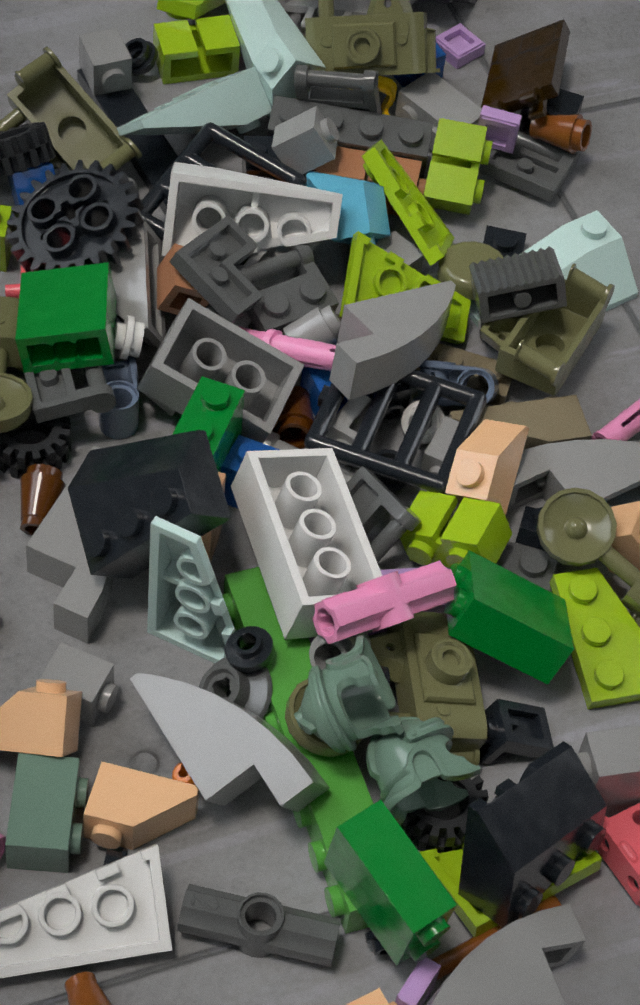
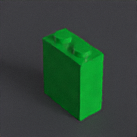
[15,262,117,373]
[172,376,245,472]
[444,550,574,685]
[324,799,457,966]

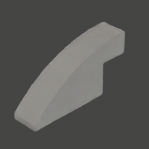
[109,221,166,350]
[329,280,456,400]
[507,439,640,512]
[26,445,114,644]
[130,673,330,812]
[426,904,586,1005]

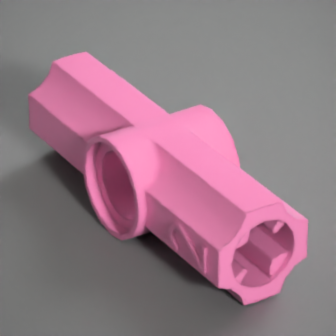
[312,560,457,644]

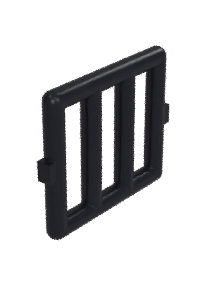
[140,122,307,266]
[304,370,487,494]

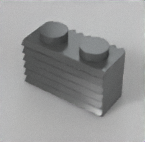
[469,246,567,324]

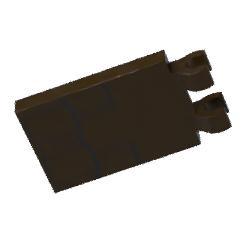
[481,19,570,121]

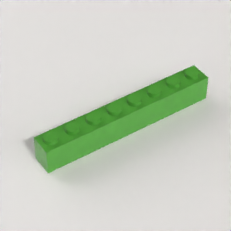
[222,567,373,934]

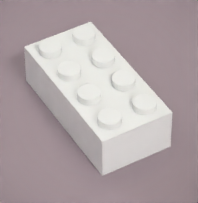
[231,448,382,640]

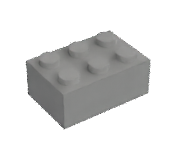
[137,298,304,443]

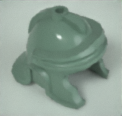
[294,635,404,753]
[366,717,481,825]

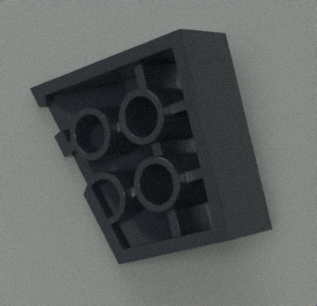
[68,430,231,578]
[458,741,607,928]

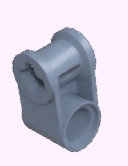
[98,356,139,439]
[413,360,499,406]

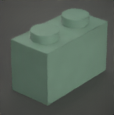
[5,753,89,873]

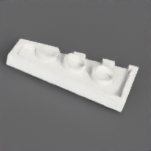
[0,844,172,979]

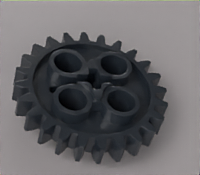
[7,160,145,272]

